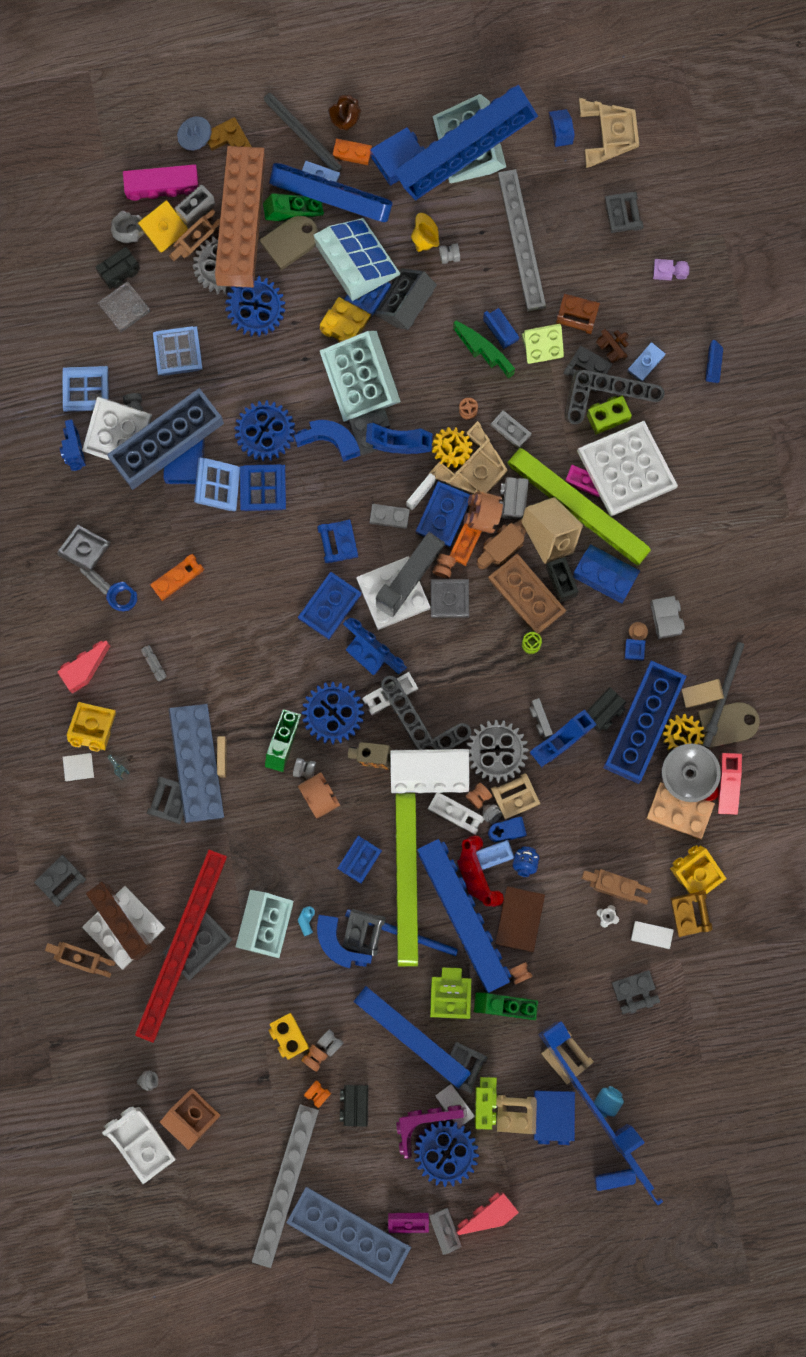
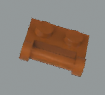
[556,294,600,334]

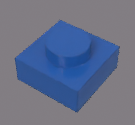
[624,639,645,661]

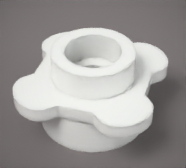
[597,905,619,928]

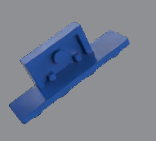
[343,618,407,675]

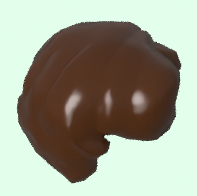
[328,94,361,130]

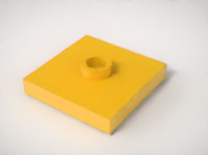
[137,200,188,253]

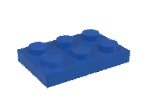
[416,481,470,548]
[298,572,362,640]

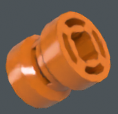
[304,1080,331,1108]

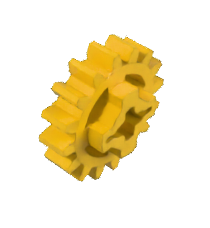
[432,427,473,468]
[662,714,705,750]

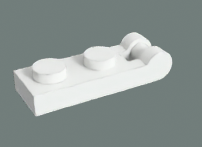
[362,672,418,715]
[428,793,484,835]

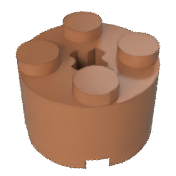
[464,491,503,533]
[298,772,341,819]

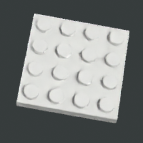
[577,421,678,516]

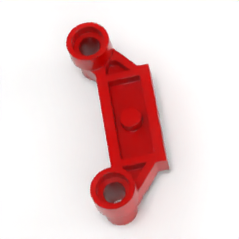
[457,835,504,907]

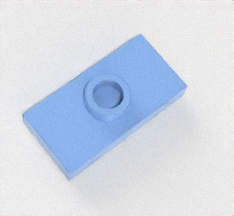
[302,161,340,182]
[627,342,666,382]
[476,840,514,870]

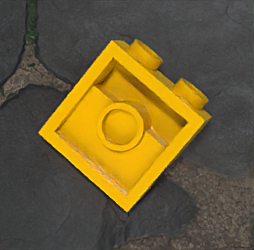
[320,297,371,343]
[67,702,116,752]
[670,845,726,902]

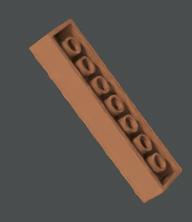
[215,146,266,288]

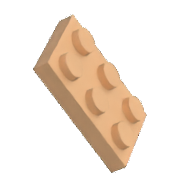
[646,782,715,840]

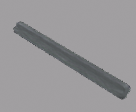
[264,93,342,172]

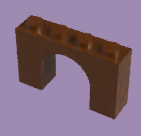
[86,882,153,961]

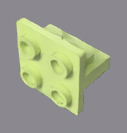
[522,324,564,364]

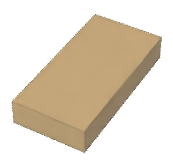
[682,679,724,708]
[217,736,227,778]

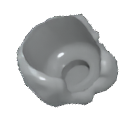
[111,211,144,244]

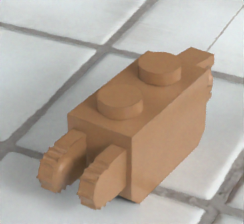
[169,209,220,262]
[477,518,527,569]
[581,869,652,905]
[45,942,115,978]

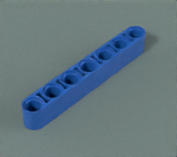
[269,163,393,222]
[353,986,471,1089]

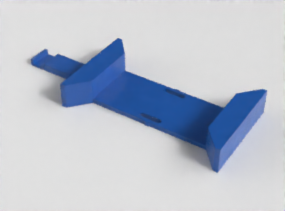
[538,1021,663,1205]

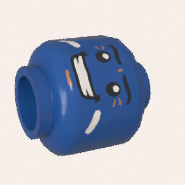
[512,846,540,877]

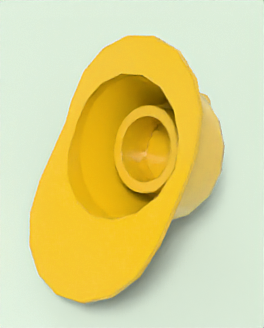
[411,213,439,252]

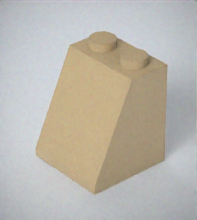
[522,497,583,564]

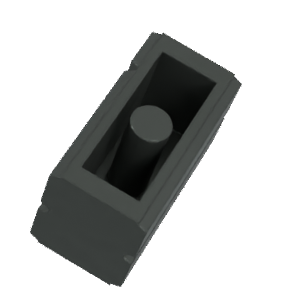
[95,247,140,289]
[546,557,579,602]
[586,687,626,732]
[340,1085,368,1127]

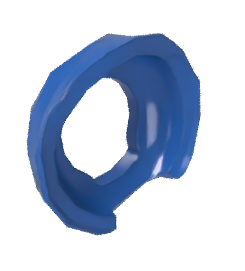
[106,582,137,611]

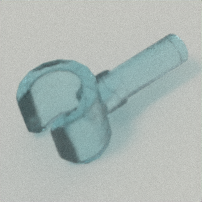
[107,755,129,780]

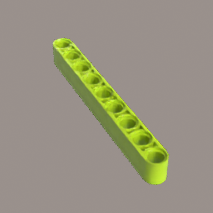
[507,448,651,565]
[395,793,418,966]

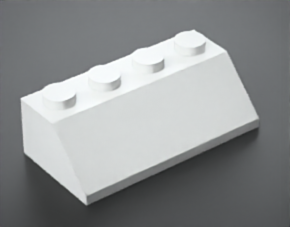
[391,749,469,794]

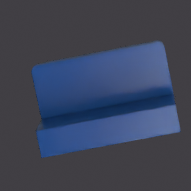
[483,308,519,349]

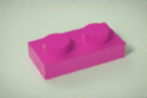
[565,465,600,497]

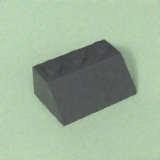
[374,268,437,330]

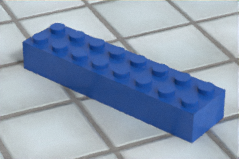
[394,85,538,201]
[417,839,511,993]

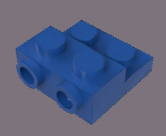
[60,420,86,471]

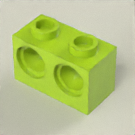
[587,396,632,435]

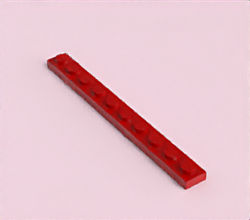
[135,850,227,1043]

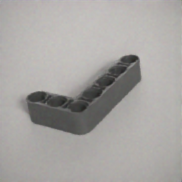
[564,370,665,424]
[376,532,445,617]
[380,676,471,750]

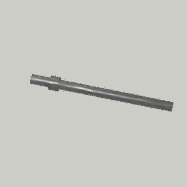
[702,642,744,749]

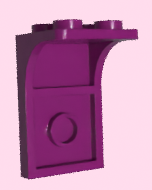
[396,1104,467,1159]

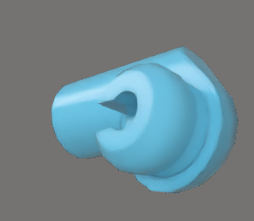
[298,906,315,936]

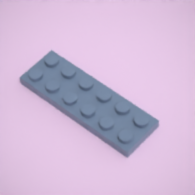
[168,704,224,823]
[286,1186,411,1284]

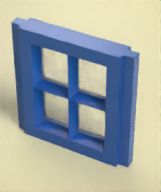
[240,464,286,511]

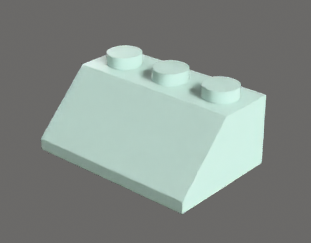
[236,890,294,958]

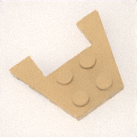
[579,98,639,168]
[429,421,508,495]

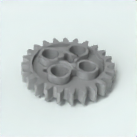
[193,236,237,295]
[466,720,529,783]

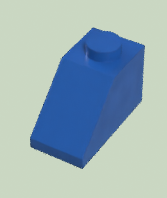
[549,109,575,147]

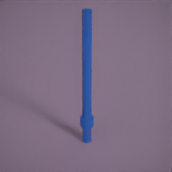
[345,909,458,956]

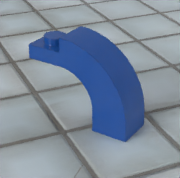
[294,420,360,462]
[366,423,433,454]
[530,710,597,767]
[317,915,372,969]

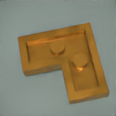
[207,117,252,151]

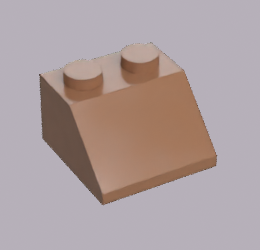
[160,1089,221,1150]

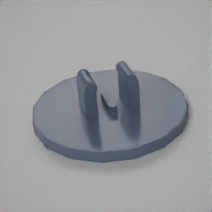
[177,116,212,151]

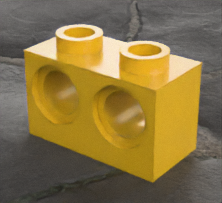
[268,1013,309,1060]

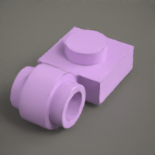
[653,259,690,280]

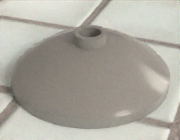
[662,744,721,802]

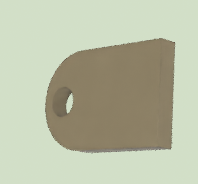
[259,216,318,271]
[697,702,760,749]

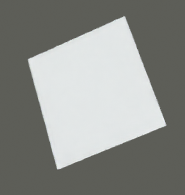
[63,753,94,781]

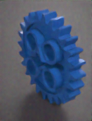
[225,276,285,337]
[234,400,296,461]
[302,682,364,745]
[414,1120,479,1187]

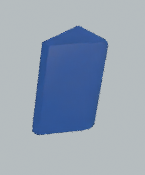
[705,340,723,383]
[594,1169,636,1191]

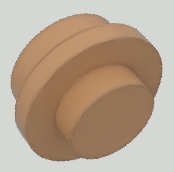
[629,622,648,640]

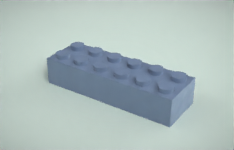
[107,388,224,490]

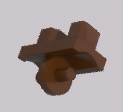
[596,329,629,364]

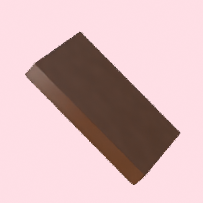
[495,886,545,952]

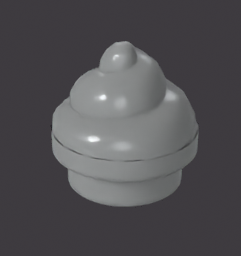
[482,804,502,824]
[137,1070,158,1091]

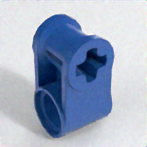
[488,817,527,842]

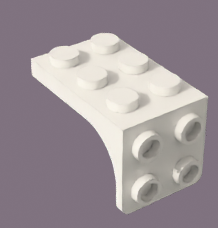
[102,1107,176,1184]

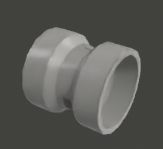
[439,243,460,264]
[293,757,316,780]
[316,1029,344,1057]

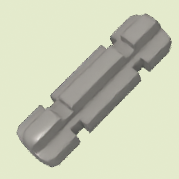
[80,568,110,594]
[141,645,166,681]

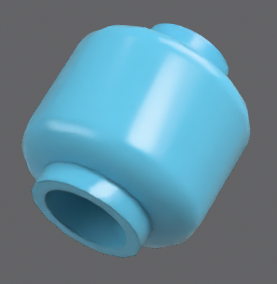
[594,1086,624,1118]

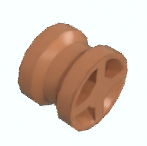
[459,398,478,420]
[509,962,533,985]

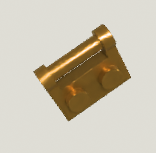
[670,891,713,937]

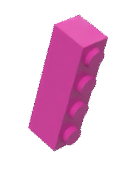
[123,165,199,201]

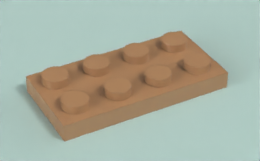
[488,554,567,634]

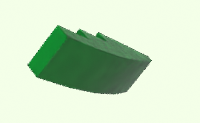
[453,320,515,378]

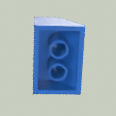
[573,544,640,604]

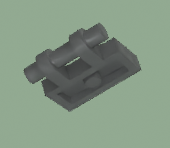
[611,970,660,1015]

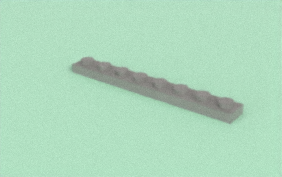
[498,169,546,312]
[252,1104,319,1268]

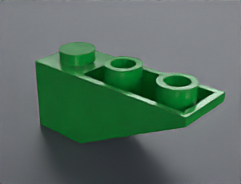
[263,194,324,221]
[265,709,301,772]
[473,993,538,1020]

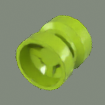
[522,632,542,654]

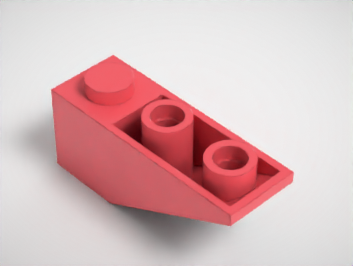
[57,641,110,694]
[718,753,742,815]
[456,1192,519,1235]

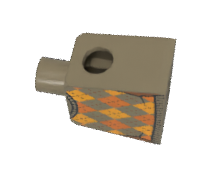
[348,742,393,770]

